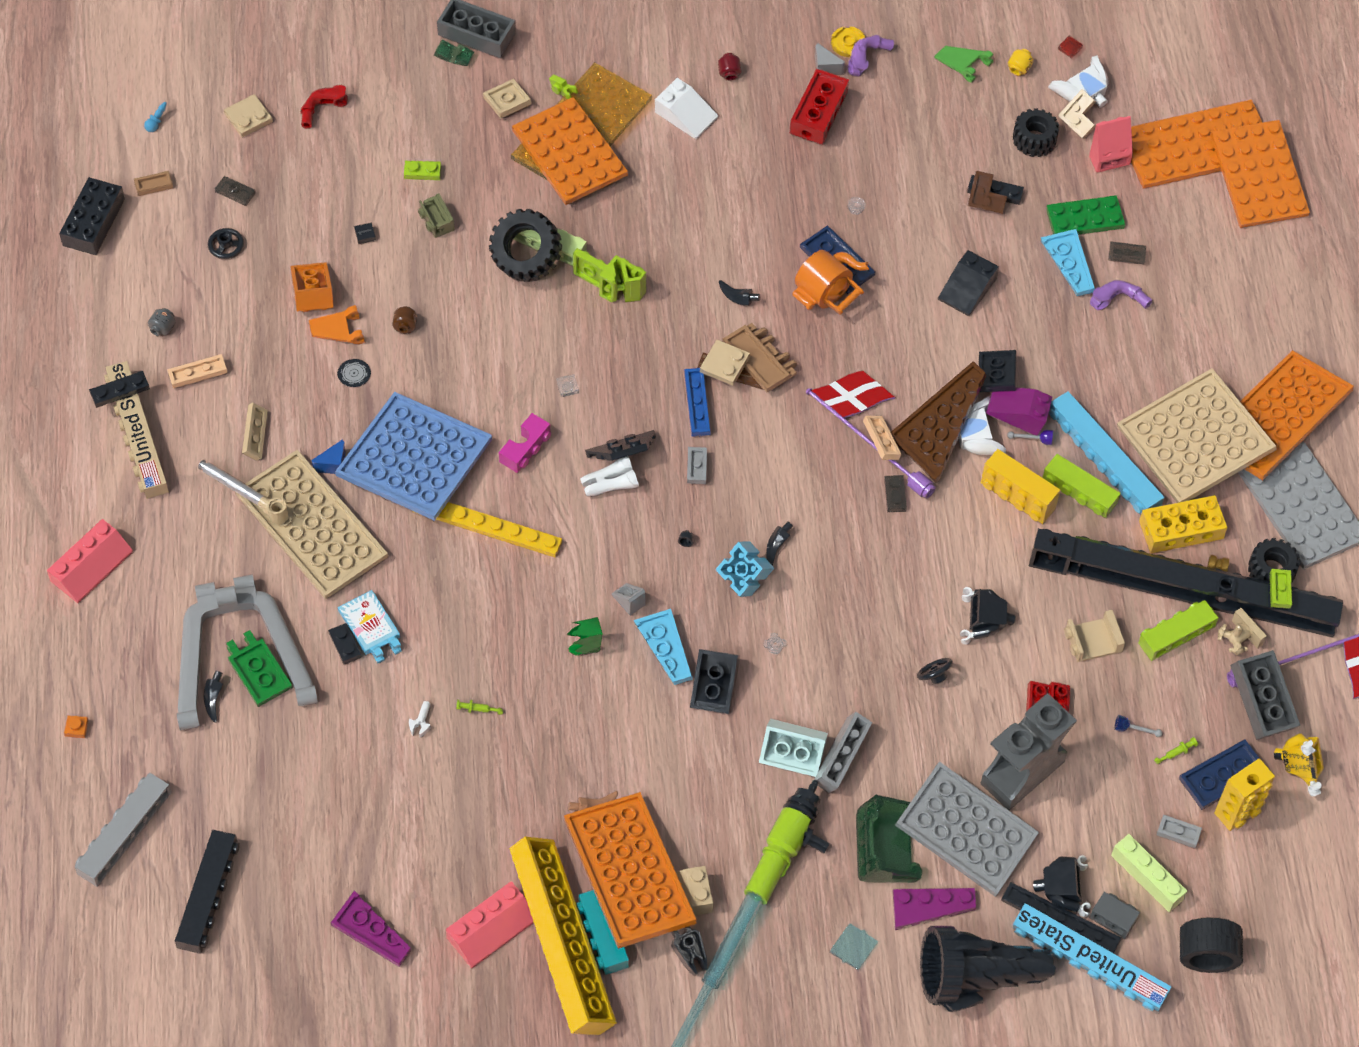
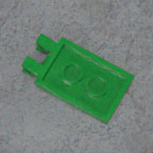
[226,630,292,707]

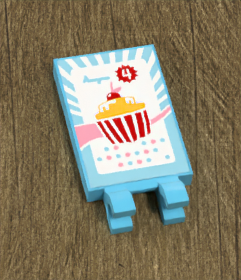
[337,590,402,664]

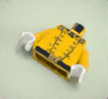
[1274,733,1324,797]

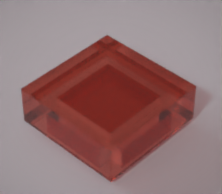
[1058,36,1083,58]

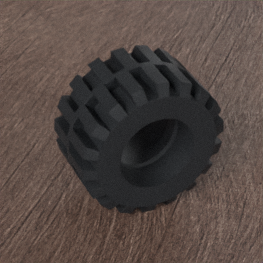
[1012,108,1059,157]
[1248,538,1300,584]

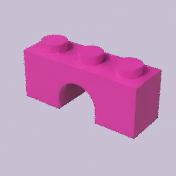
[498,413,551,473]

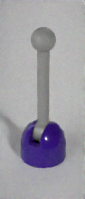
[1007,430,1053,445]

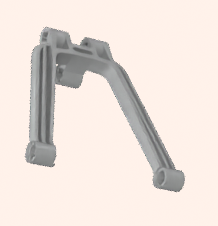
[177,574,318,731]

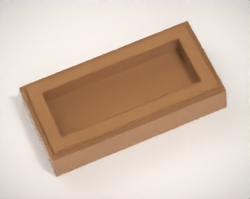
[134,171,173,196]

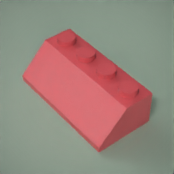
[47,519,133,603]
[446,881,534,969]

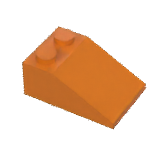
[290,262,334,312]

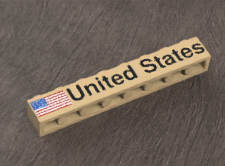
[104,361,169,499]

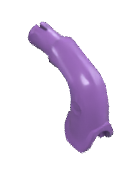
[848,35,894,76]
[1090,280,1153,310]

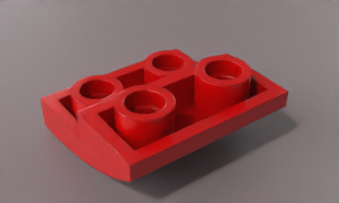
[1026,681,1070,712]

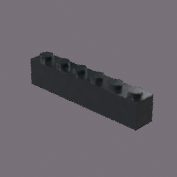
[175,829,240,954]

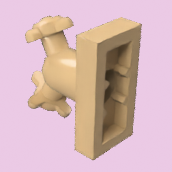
[1218,608,1266,655]

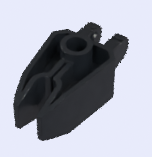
[671,926,707,976]

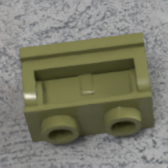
[418,193,455,238]

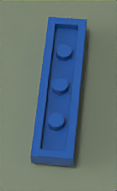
[684,368,710,437]

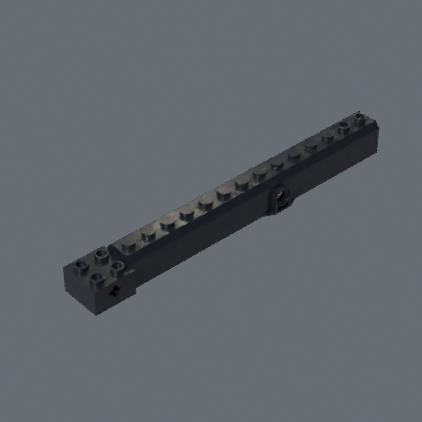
[1028,528,1343,638]

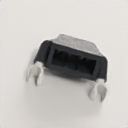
[960,587,1016,644]
[1033,855,1091,918]

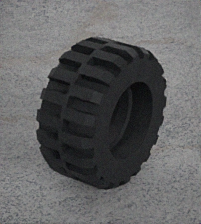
[489,209,562,282]

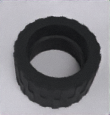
[1180,917,1243,973]

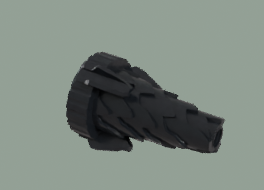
[920,926,1056,1012]

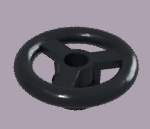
[207,228,244,259]
[917,658,953,684]

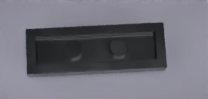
[967,175,1024,205]
[89,371,150,408]

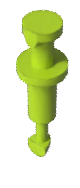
[456,700,503,715]
[1154,737,1198,764]

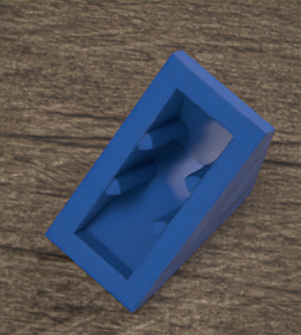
[312,440,346,474]

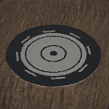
[337,359,371,387]

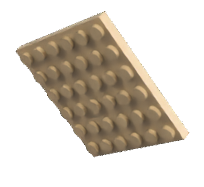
[1117,369,1276,503]

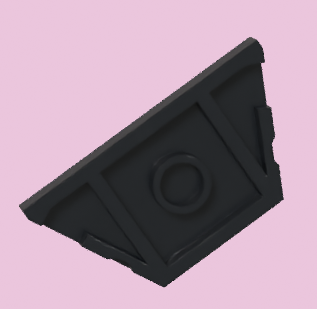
[585,430,656,461]

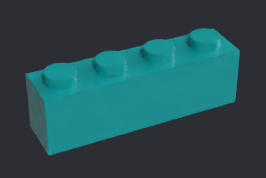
[576,890,629,975]

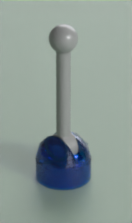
[1114,715,1163,737]

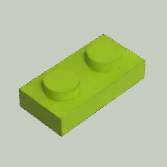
[404,160,441,180]
[1270,569,1292,608]

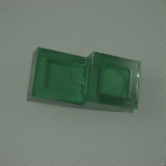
[434,39,475,66]

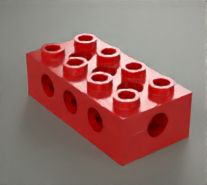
[789,68,849,145]

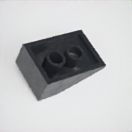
[938,250,999,316]
[690,649,740,714]

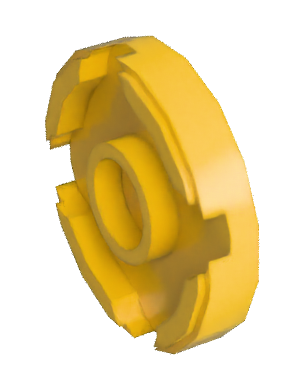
[831,26,865,57]

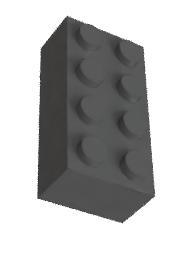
[437,0,516,58]
[1230,650,1300,740]

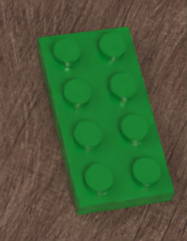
[1046,195,1125,235]

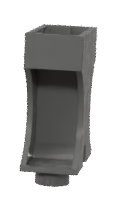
[980,693,1077,811]

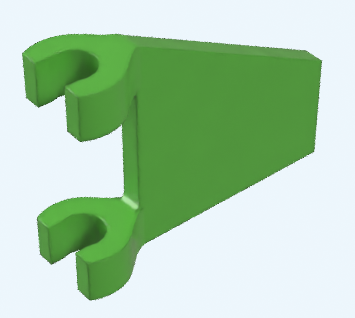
[934,46,993,83]

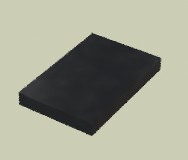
[978,350,1017,392]

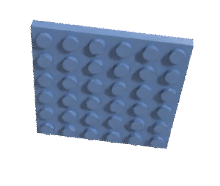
[335,392,492,521]

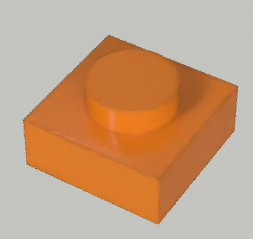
[64,715,89,738]

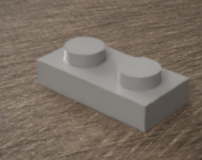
[687,447,707,484]
[1157,815,1202,848]

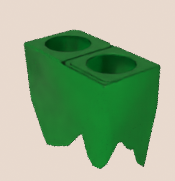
[567,617,603,656]

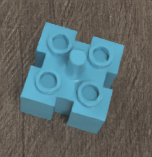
[715,541,774,597]

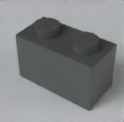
[1090,891,1140,939]

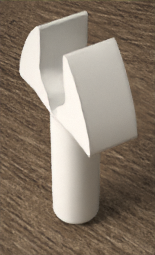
[409,701,431,738]

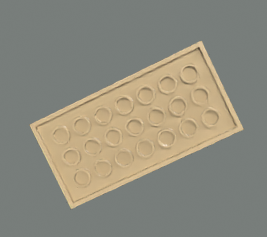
[235,450,388,599]

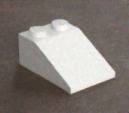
[655,78,718,139]

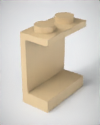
[1064,610,1125,662]

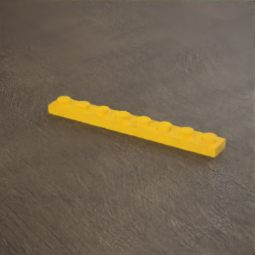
[412,502,562,558]

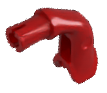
[300,85,348,129]

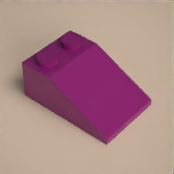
[986,387,1053,436]

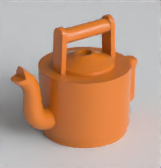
[792,250,870,315]

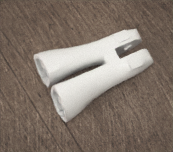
[580,456,639,496]

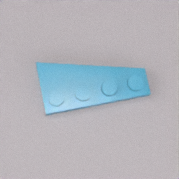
[1041,229,1095,296]
[634,609,692,685]

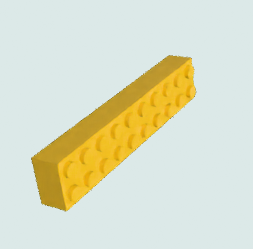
[509,836,617,1035]

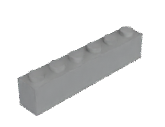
[74,772,171,887]

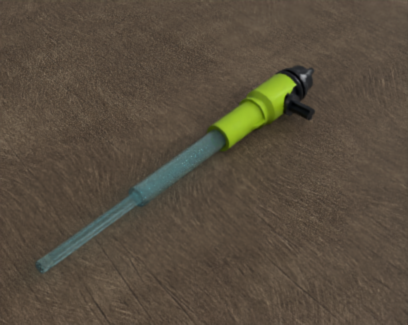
[671,780,830,1047]

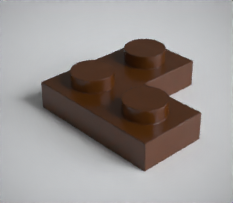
[968,170,1007,214]

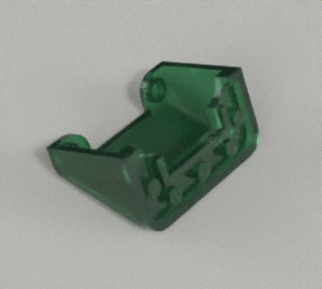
[856,794,922,883]

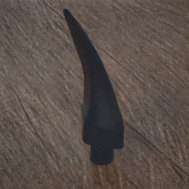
[719,280,761,306]
[766,521,793,566]
[204,670,223,722]

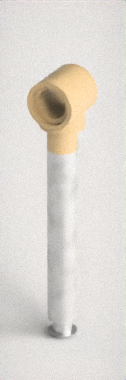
[198,460,289,525]

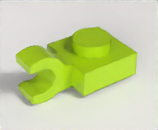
[549,74,578,99]

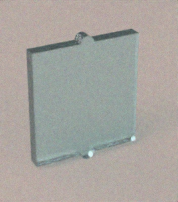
[830,923,878,970]

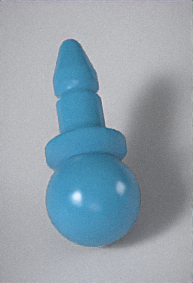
[144,102,167,132]

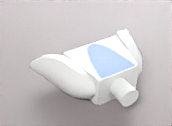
[1048,55,1108,108]
[958,396,1006,455]

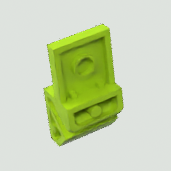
[573,248,646,302]

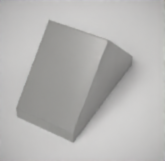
[815,43,845,75]
[611,583,645,616]

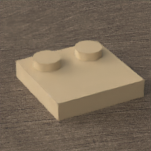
[483,79,531,118]
[224,94,273,138]
[700,340,750,386]

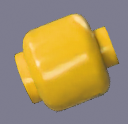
[1007,49,1033,76]

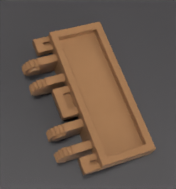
[722,323,797,393]

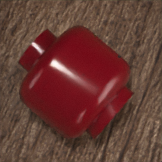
[718,53,742,80]

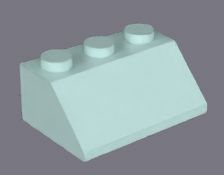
[759,719,828,777]

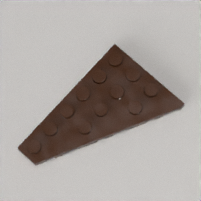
[890,361,986,483]

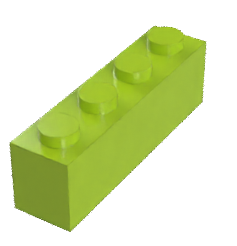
[1042,454,1121,518]
[1138,600,1218,661]

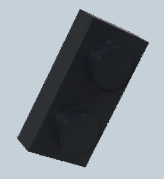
[328,623,362,665]

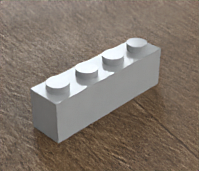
[814,712,872,793]

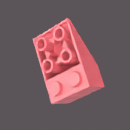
[1089,116,1132,173]

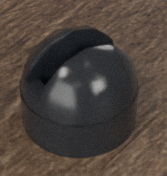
[678,530,694,547]

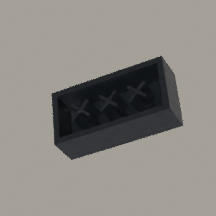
[59,177,125,255]

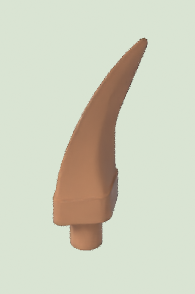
[568,791,618,811]

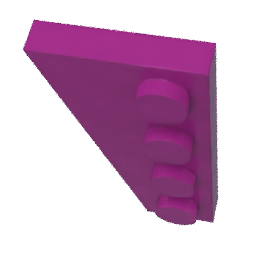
[893,888,976,930]
[331,890,411,967]

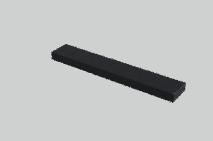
[1001,882,1122,954]

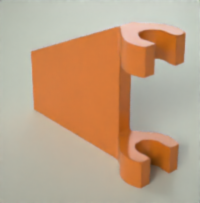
[309,305,365,344]

